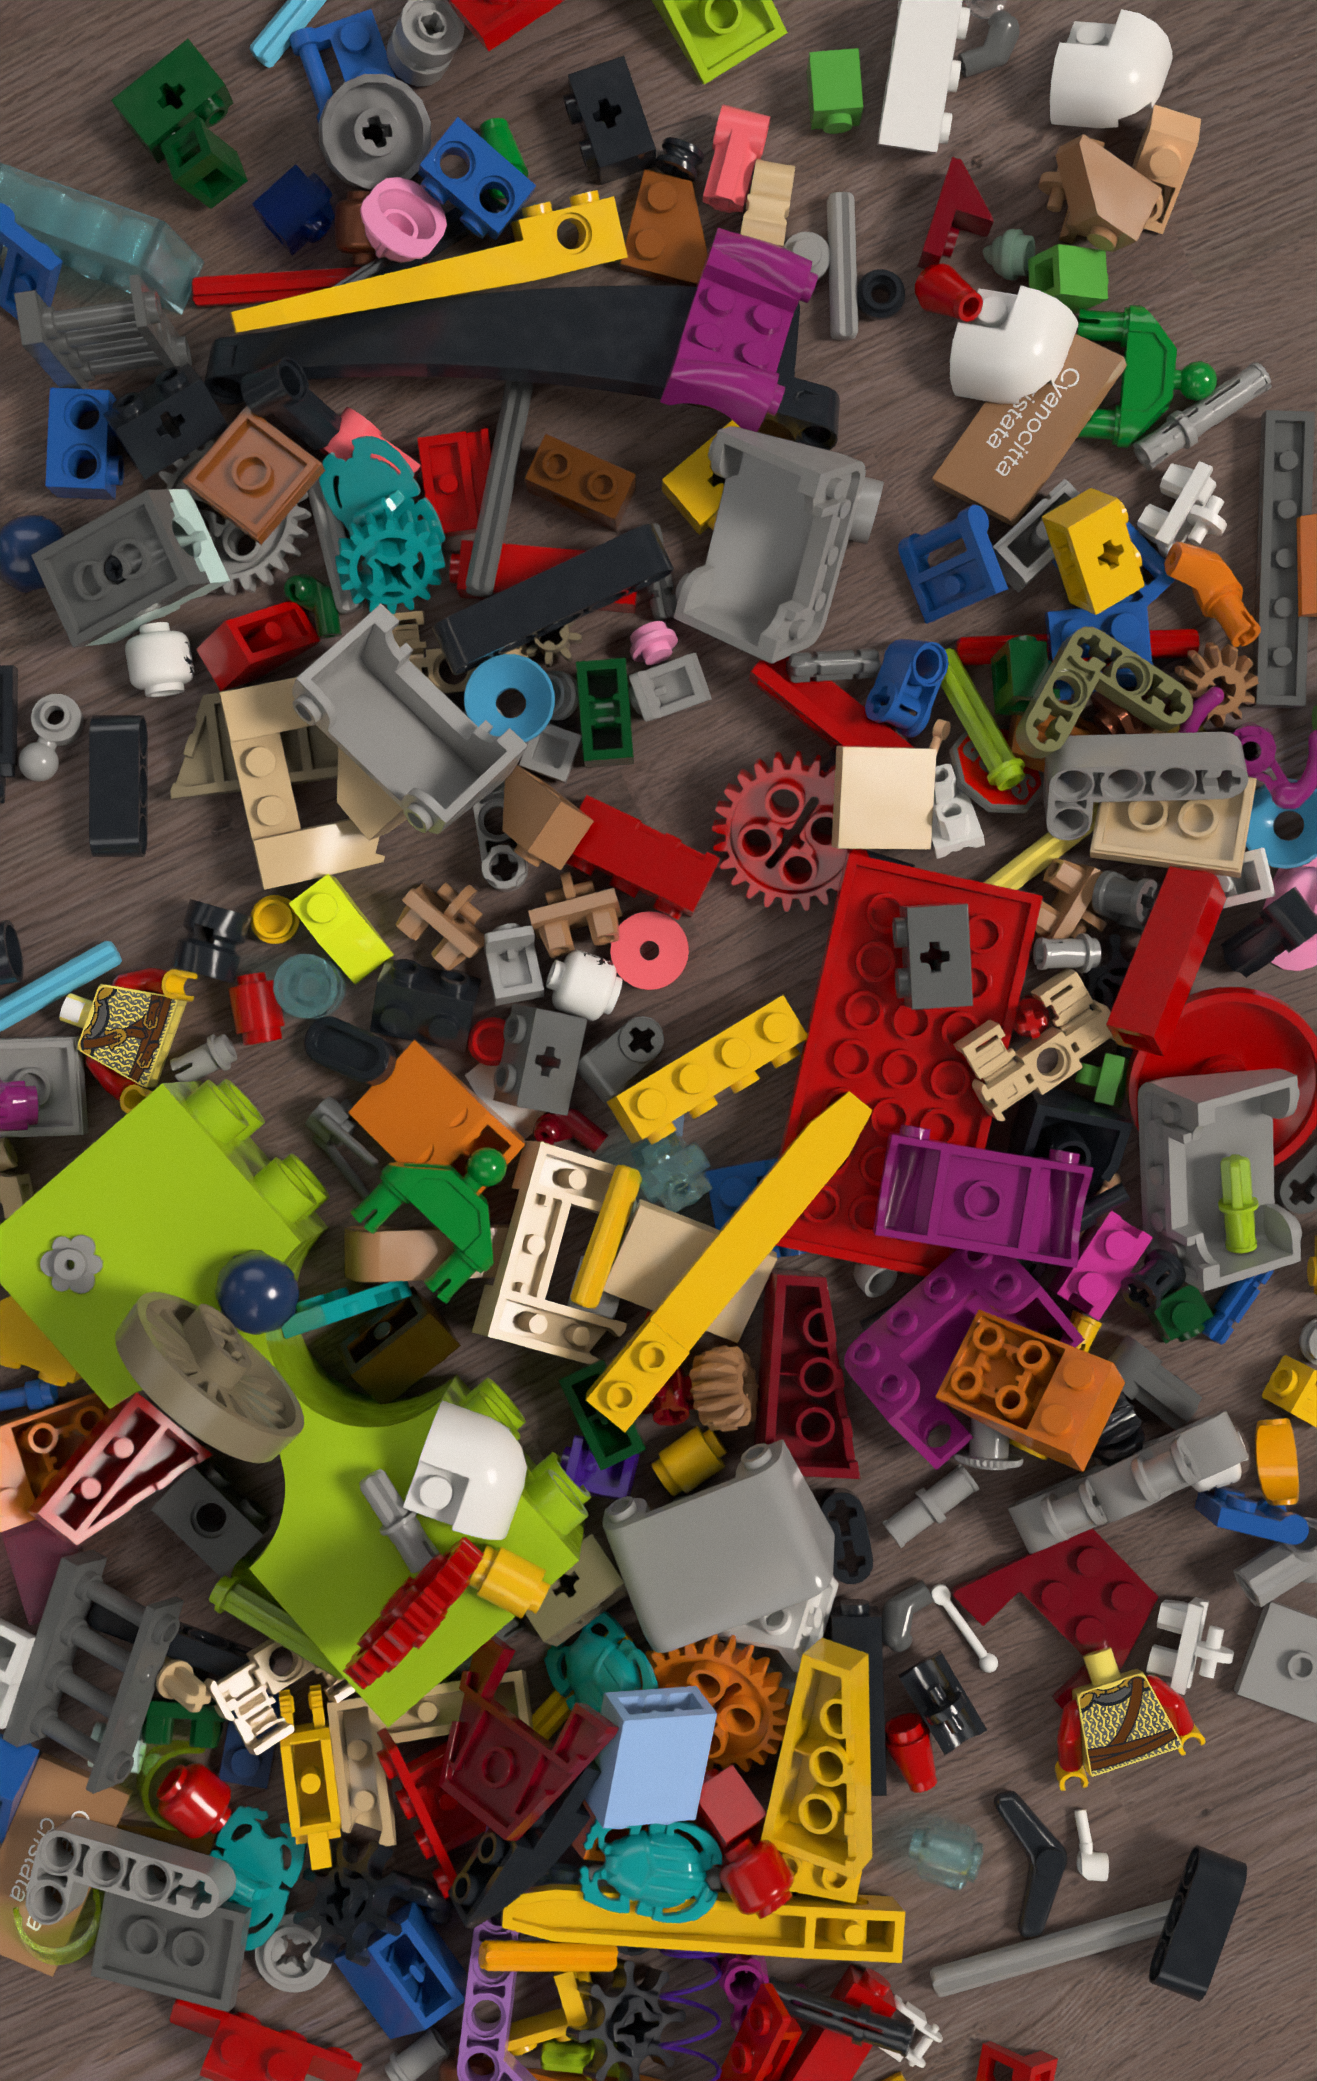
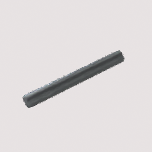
[466,380,533,598]

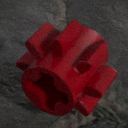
[641,1366,694,1426]

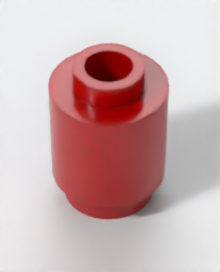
[228,972,285,1046]

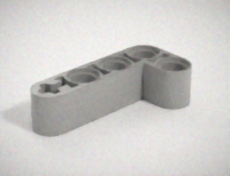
[1043,732,1248,841]
[25,1818,236,1925]

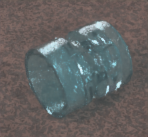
[273,954,346,1019]

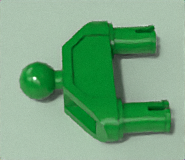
[1077,305,1217,448]
[350,1147,507,1303]

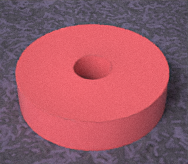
[610,911,689,990]

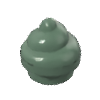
[982,229,1035,280]

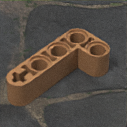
[344,1224,510,1282]

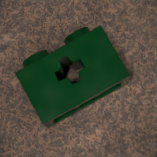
[111,39,234,164]
[576,658,634,768]

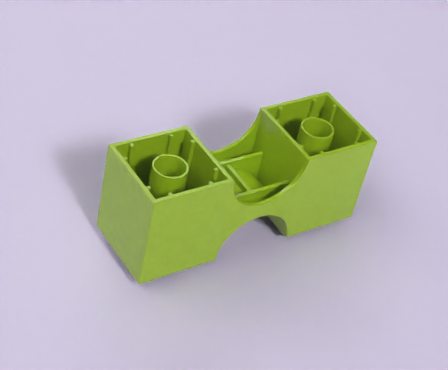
[0,1079,591,1728]

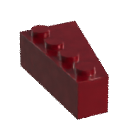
[754,1269,861,1479]

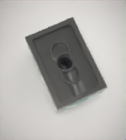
[31,489,230,648]

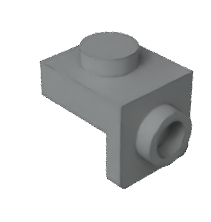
[629,653,712,722]
[484,923,544,1006]

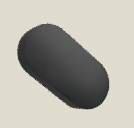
[304,1016,396,1086]

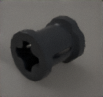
[1121,1249,1186,1314]

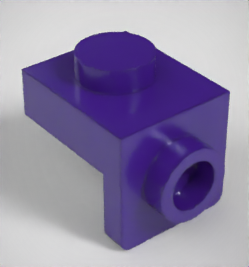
[560,1435,639,1500]

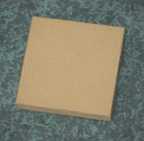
[832,746,937,849]

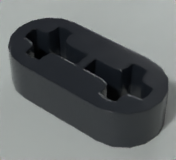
[819,1488,873,1584]

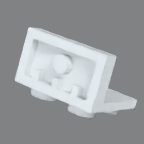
[717,1576,839,1672]

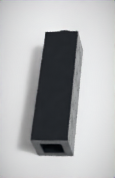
[829,1599,887,1796]

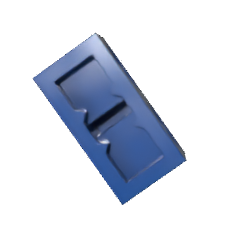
[418,117,536,241]
[45,388,124,500]

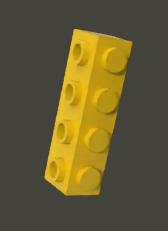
[607,995,807,1145]

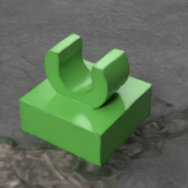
[1075,1053,1129,1109]

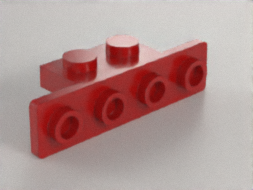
[376,1727,486,1899]
[716,1983,802,2081]
[169,1999,362,2081]

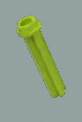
[941,648,1025,791]
[209,1575,345,1680]

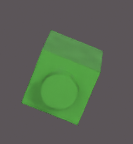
[806,48,863,134]
[1028,244,1109,314]

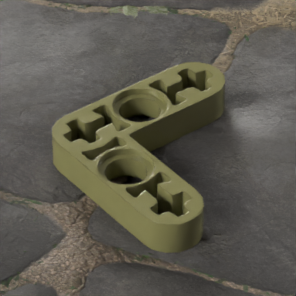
[1016,627,1193,758]

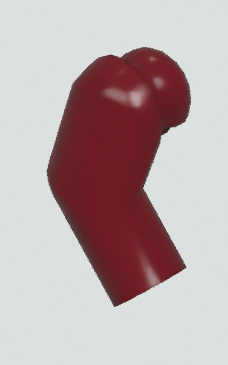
[533,1108,608,1154]

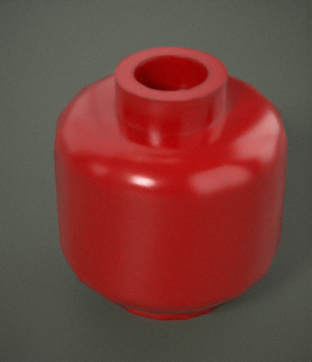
[156,1763,232,1839]
[719,1836,795,1919]

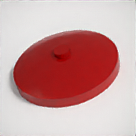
[1126,987,1317,1166]

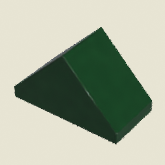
[558,1358,646,1471]

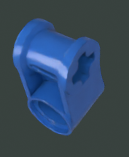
[865,639,948,738]

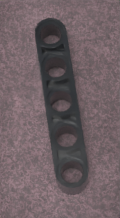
[432,523,674,675]

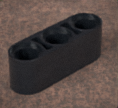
[89,715,148,857]
[1149,1845,1247,2002]

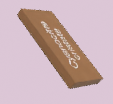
[932,334,1127,527]
[0,1752,133,1977]

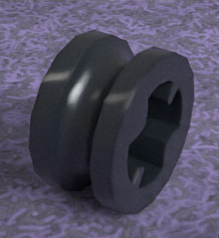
[655,137,704,182]

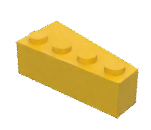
[761,1638,872,1879]

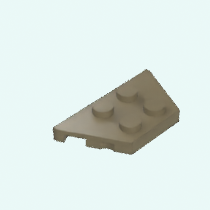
[170,693,338,801]

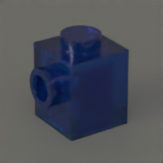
[252,164,335,256]

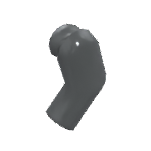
[958,11,1020,78]
[882,1580,935,1652]

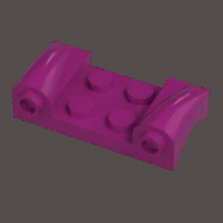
[660,228,818,432]
[873,1124,1093,1268]

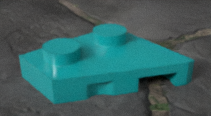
[282,1281,412,1339]

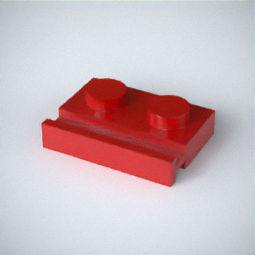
[417,428,492,537]

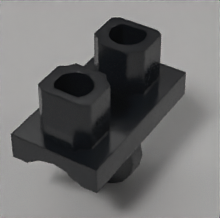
[898,1650,987,1755]

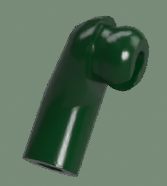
[284,574,342,639]

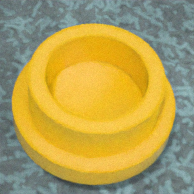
[251,895,300,944]

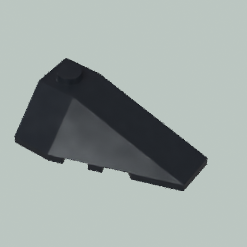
[1007,1088,1133,1281]

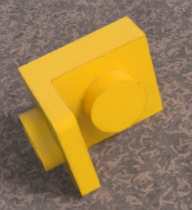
[1262,1355,1317,1428]

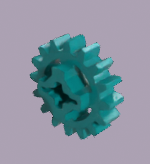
[335,508,445,614]

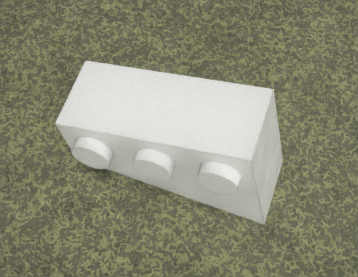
[877,0,970,154]

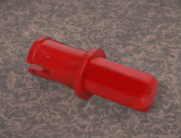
[1013,995,1050,1039]

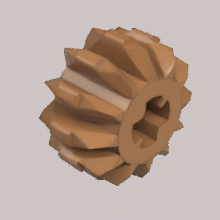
[1175,642,1259,728]
[689,1346,760,1432]

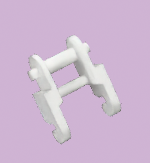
[879,1995,943,2068]

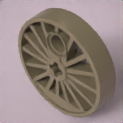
[115,1292,304,1463]

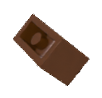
[525,433,636,532]

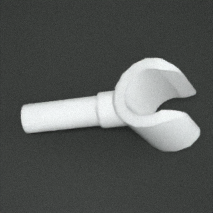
[1074,1809,1109,1881]

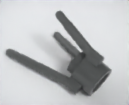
[305,1096,378,1200]

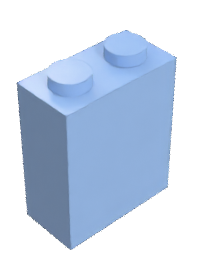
[585,1686,717,1829]

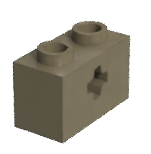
[525,1534,628,1647]

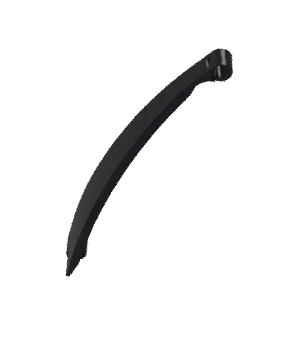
[204,285,840,450]

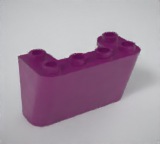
[844,1249,1085,1470]

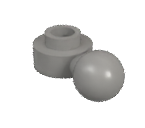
[18,694,84,782]

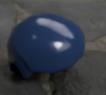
[0,515,65,593]
[215,1250,299,1335]

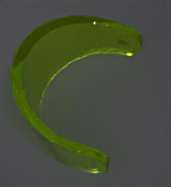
[136,1740,206,1831]
[13,1887,102,1965]

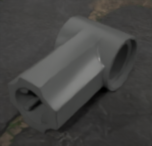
[1108,1334,1202,1430]

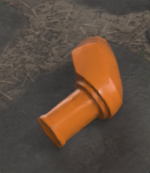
[1164,541,1261,647]

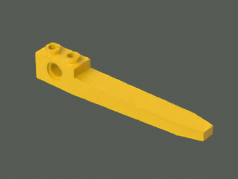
[230,190,628,333]
[586,1091,873,1432]
[501,1884,905,1963]

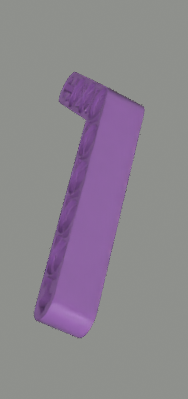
[457,1825,538,2081]

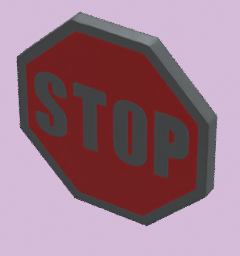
[949,725,1044,813]

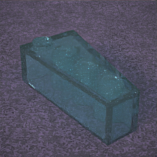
[0,163,204,315]

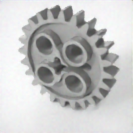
[159,438,311,596]

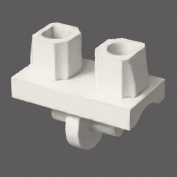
[1137,461,1227,558]
[931,764,985,859]
[1146,1597,1234,1695]

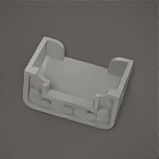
[674,426,866,664]
[292,604,528,834]
[1138,1068,1302,1292]
[602,1439,835,1653]

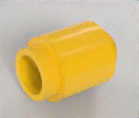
[651,1426,727,1497]
[469,1545,551,1619]

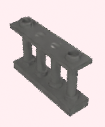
[14,274,192,389]
[2,1549,184,1794]

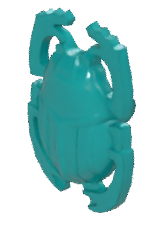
[319,436,446,544]
[544,1611,658,1714]
[200,1806,307,1951]
[579,1818,723,1923]

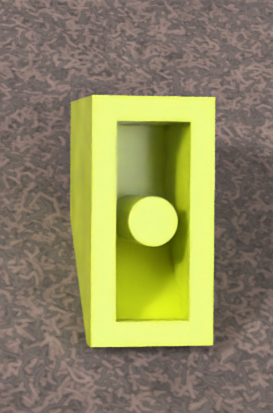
[289,874,394,984]

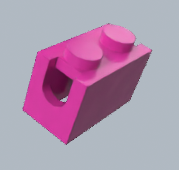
[1048,1210,1153,1321]

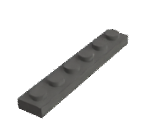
[1252,410,1315,709]

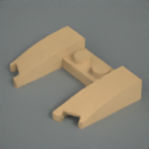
[219,677,385,890]
[472,1141,649,1365]
[327,1670,533,1846]

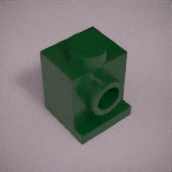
[161,116,248,209]
[991,635,1060,716]
[1147,1282,1214,1344]

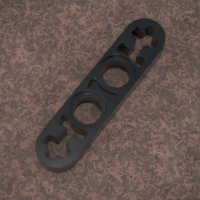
[87,1602,276,1679]

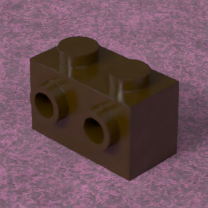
[336,1286,461,1404]

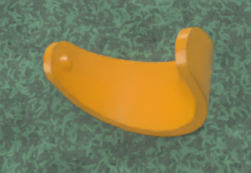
[1255,1418,1299,1506]

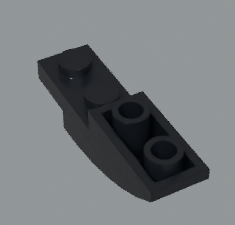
[448,1759,602,1929]

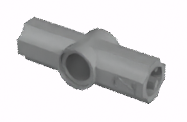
[1233,1517,1317,1607]

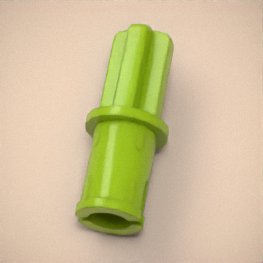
[1218,1154,1259,1253]
[540,2039,620,2080]

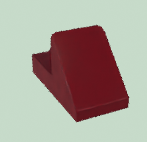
[917,157,994,269]

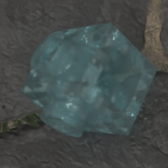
[631,1131,713,1213]

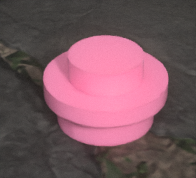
[630,621,678,665]

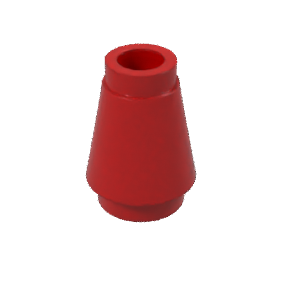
[915,264,983,322]
[885,1713,938,1793]

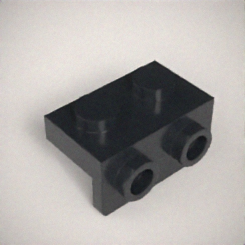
[370,959,481,1052]

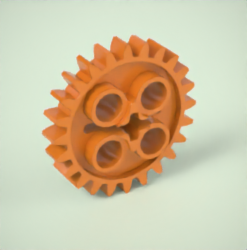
[638,1634,791,1772]

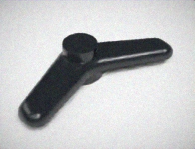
[994,1790,1067,1937]

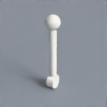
[931,1584,998,1673]

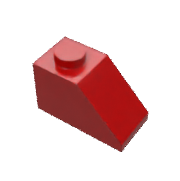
[196,601,321,692]
[695,1764,767,1869]

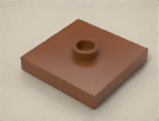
[182,406,325,545]

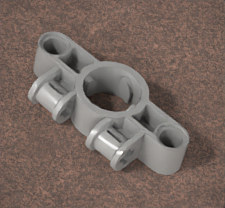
[1007,1410,1249,1554]

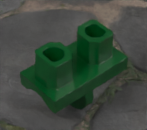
[142,1665,227,1749]

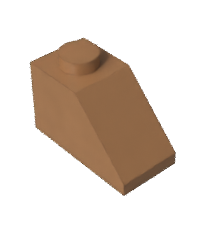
[1055,134,1162,252]
[502,765,594,870]

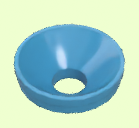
[464,654,555,743]
[1246,778,1317,869]

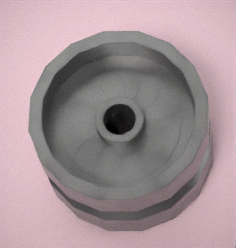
[318,74,431,191]

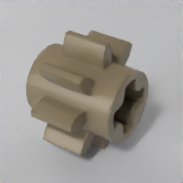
[526,620,582,668]

